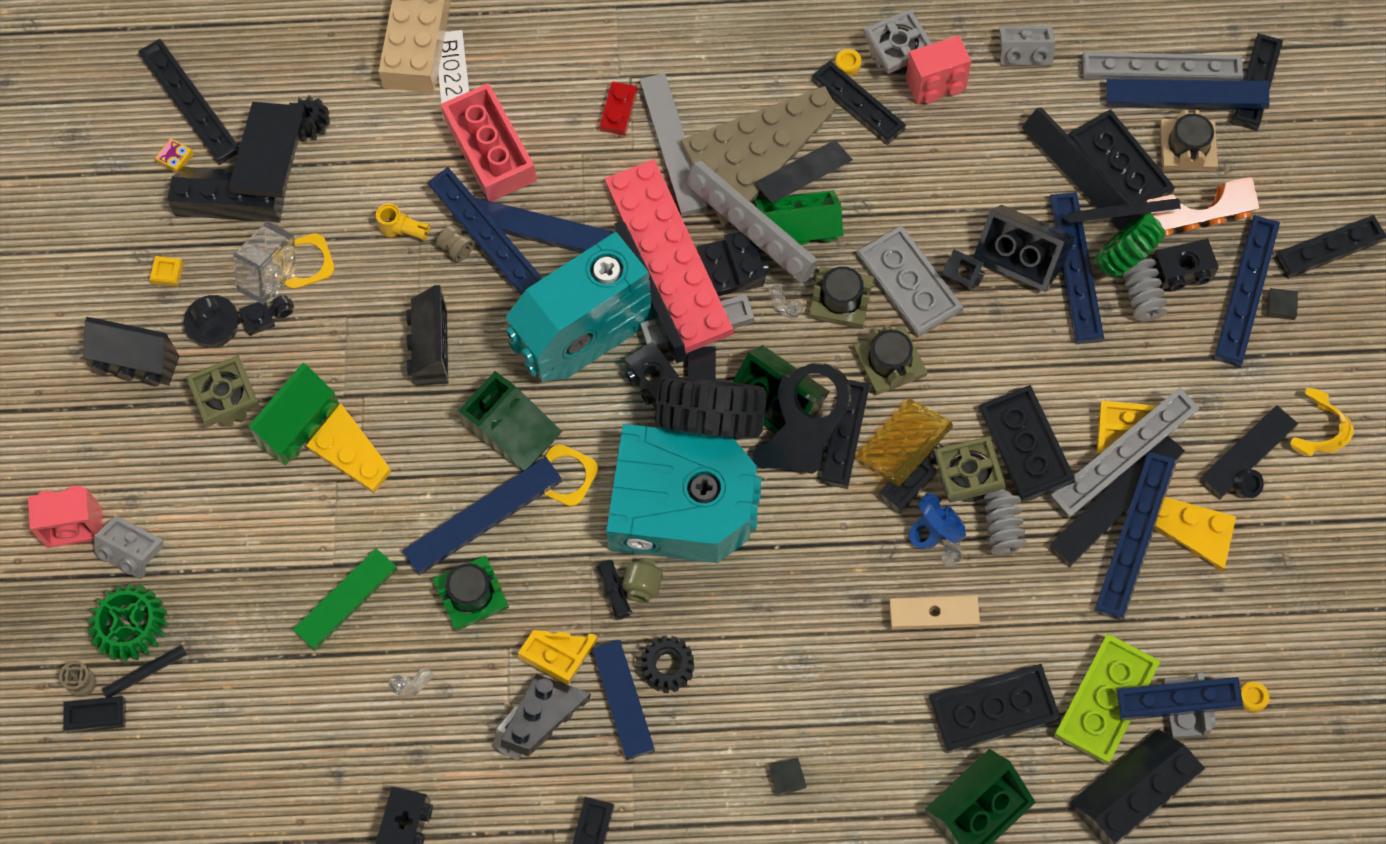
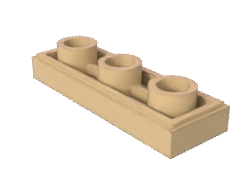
[889,596,980,630]

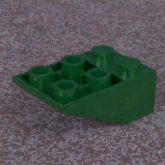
[458,371,562,471]

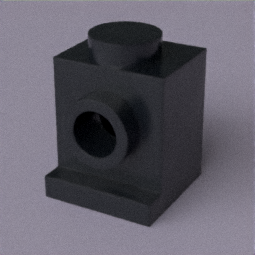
[940,249,985,290]

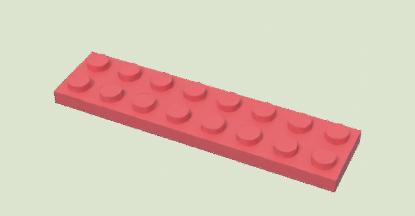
[605,159,734,353]

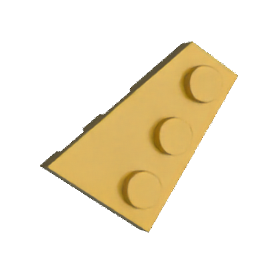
[306,403,391,494]
[1154,497,1236,572]

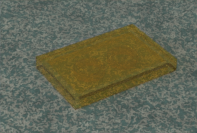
[855,398,953,486]

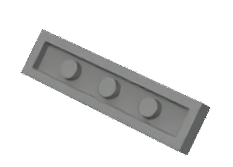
[640,294,754,349]

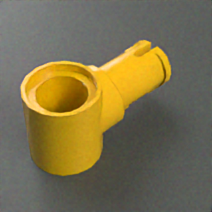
[376,203,431,241]

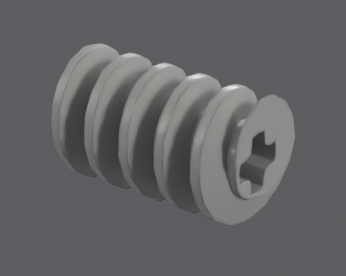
[1122,259,1168,322]
[983,490,1027,555]

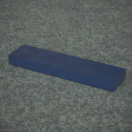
[592,640,655,760]
[1116,677,1243,721]

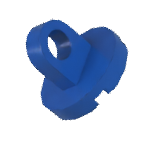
[909,493,966,550]

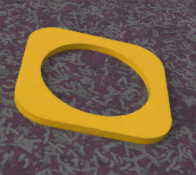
[275,233,334,289]
[543,445,598,506]

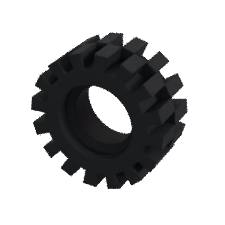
[641,635,694,693]

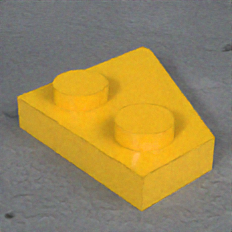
[1096,401,1157,456]
[518,630,597,685]

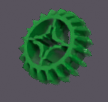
[1095,214,1166,278]
[87,583,168,662]

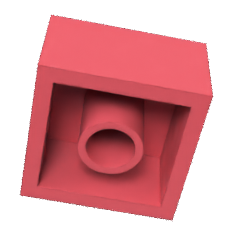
[906,35,971,105]
[28,486,103,548]

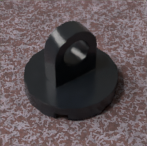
[183,295,240,348]

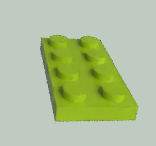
[1054,633,1161,765]

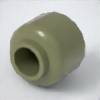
[622,558,663,603]

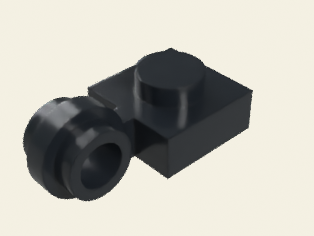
[239,295,294,336]

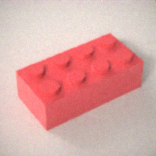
[441,83,537,201]

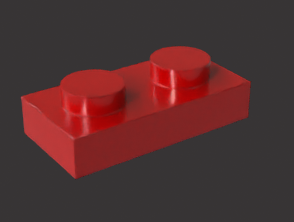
[600,81,638,136]

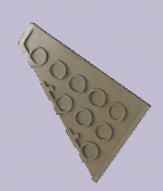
[681,86,836,229]

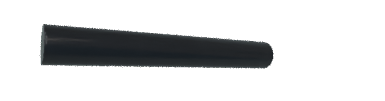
[102,645,187,698]

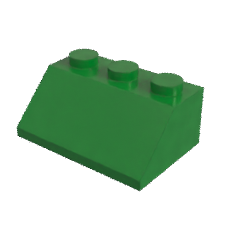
[755,190,844,245]
[248,363,339,466]

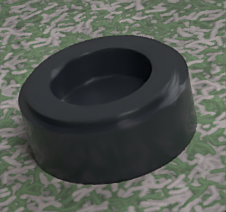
[1234,469,1264,498]

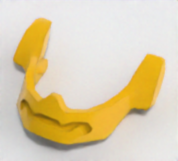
[1290,388,1354,456]

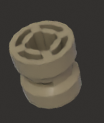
[436,224,475,262]
[59,661,97,697]

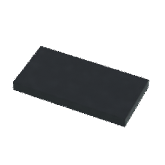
[228,101,306,198]
[1068,109,1175,204]
[978,385,1076,504]
[928,663,1061,753]

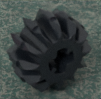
[289,95,330,142]

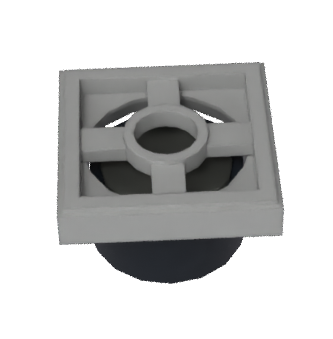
[864,9,932,74]

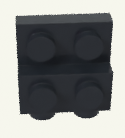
[697,231,769,296]

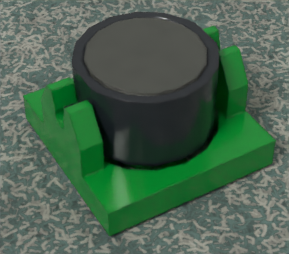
[433,555,509,632]

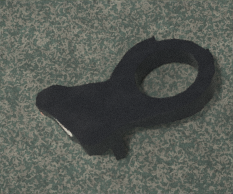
[753,363,851,474]

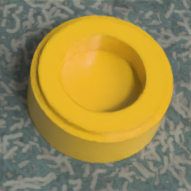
[835,49,862,76]
[1241,682,1270,713]

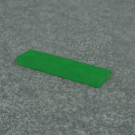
[293,548,398,651]

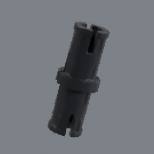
[596,560,632,620]

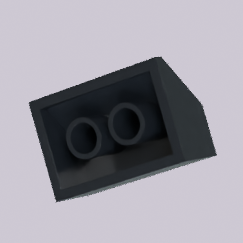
[973,205,1075,292]
[406,285,449,386]
[83,317,180,386]

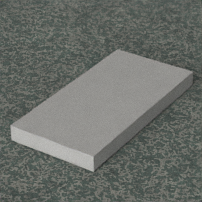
[856,225,964,338]

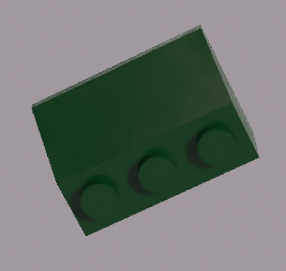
[733,345,830,433]
[925,749,1036,844]

